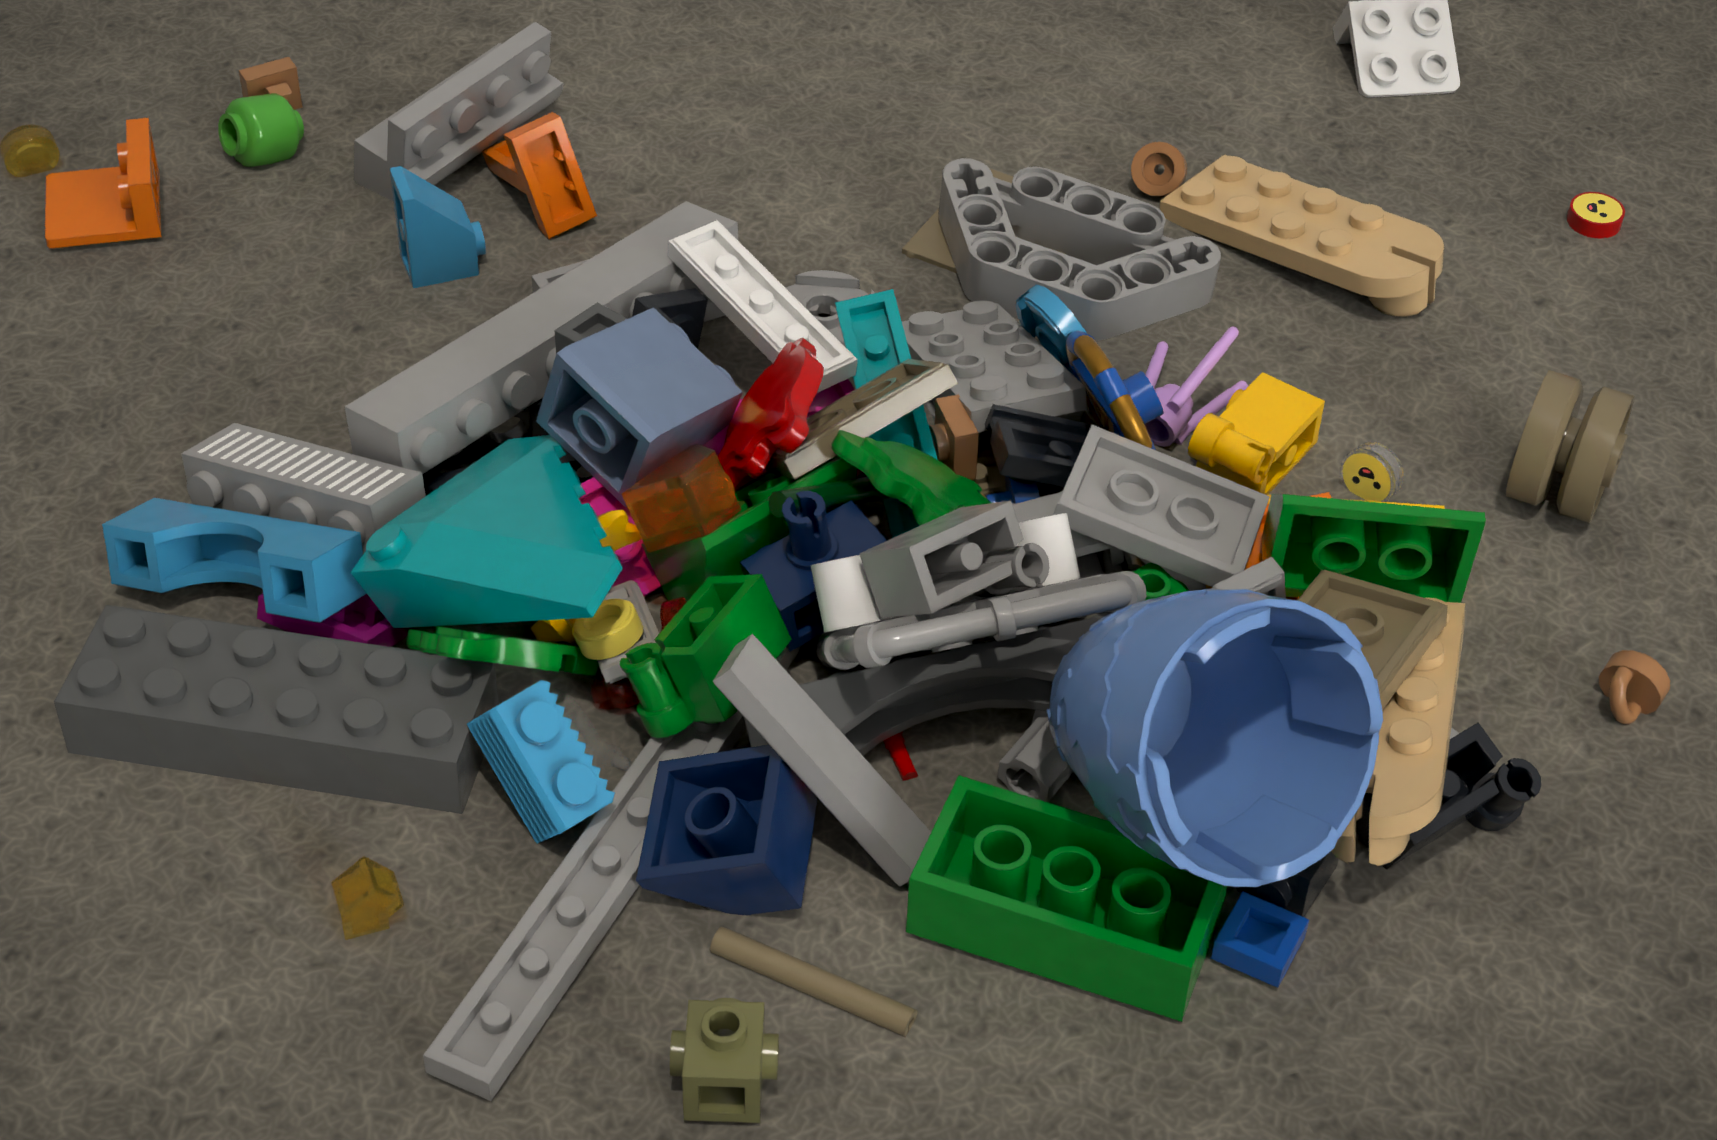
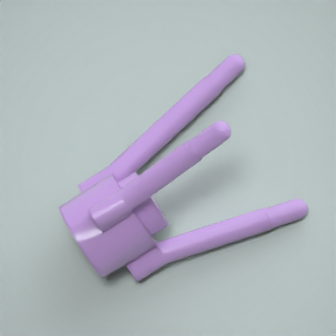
[1144,327,1248,447]

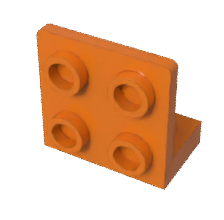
[45,118,162,248]

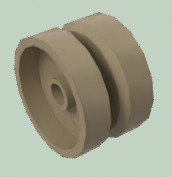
[1506,370,1635,523]

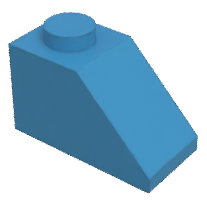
[389,166,486,288]

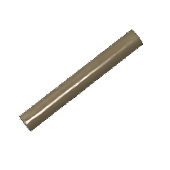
[710,926,918,1037]

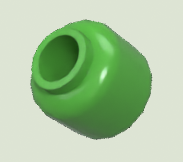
[218,93,304,167]

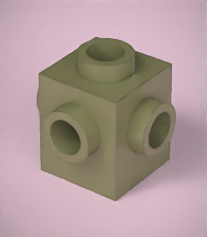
[670,998,779,1123]

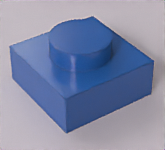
[1211,892,1309,988]

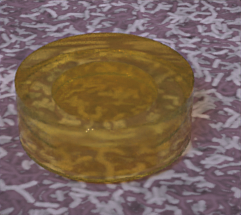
[0,124,60,177]

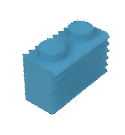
[467,680,615,844]

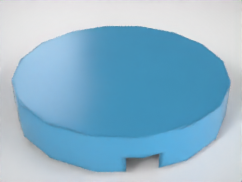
[1015,284,1087,375]

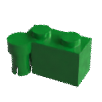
[620,574,792,738]

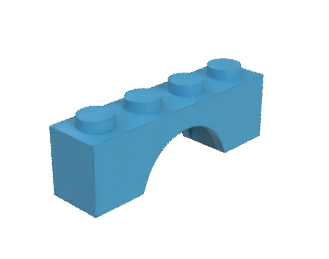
[102,498,367,623]

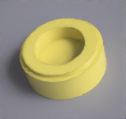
[572,599,643,660]

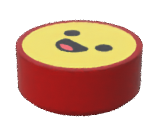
[1567,192,1625,239]

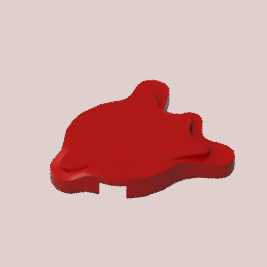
[704,338,824,498]

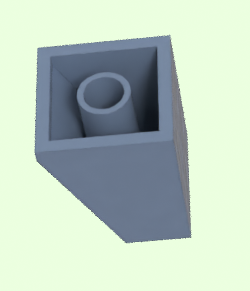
[536,307,743,507]

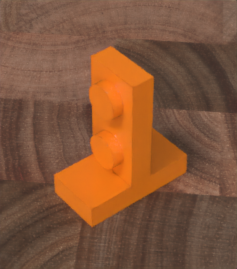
[482,112,597,239]

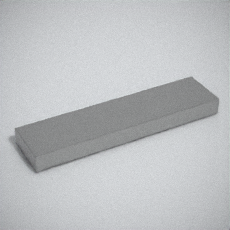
[713,633,931,887]

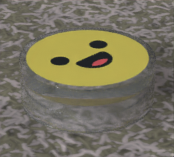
[1340,442,1404,502]

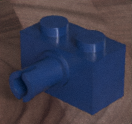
[740,491,887,652]

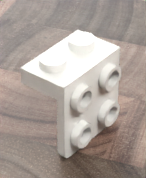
[1333,0,1460,98]

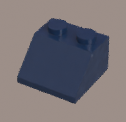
[636,745,818,915]

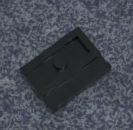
[985,404,1108,487]

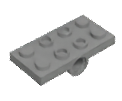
[902,300,1087,433]

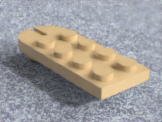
[1160,155,1444,316]
[1331,598,1465,867]

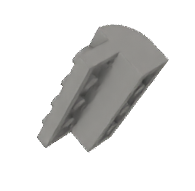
[354,22,564,202]

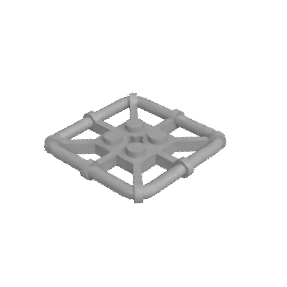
[816,571,1146,670]

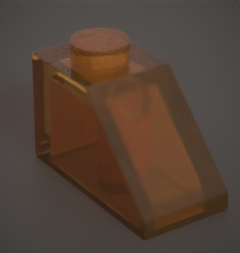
[621,444,742,553]

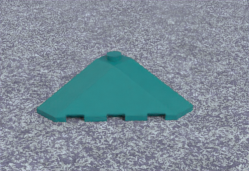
[350,435,623,628]

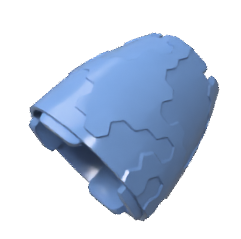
[1046,589,1383,887]

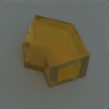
[331,856,404,940]

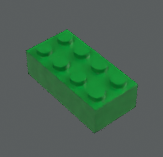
[906,775,1227,1022]

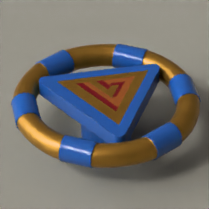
[1066,330,1164,450]

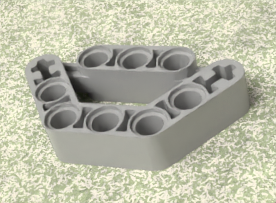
[938,158,1221,341]

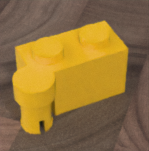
[1188,372,1325,495]

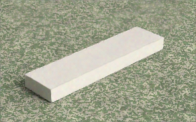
[668,220,858,393]

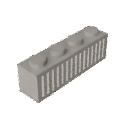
[181,423,426,554]

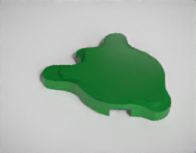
[831,430,991,526]
[406,626,599,676]

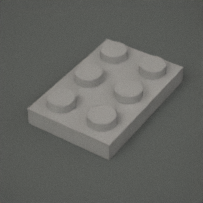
[1053,425,1270,587]

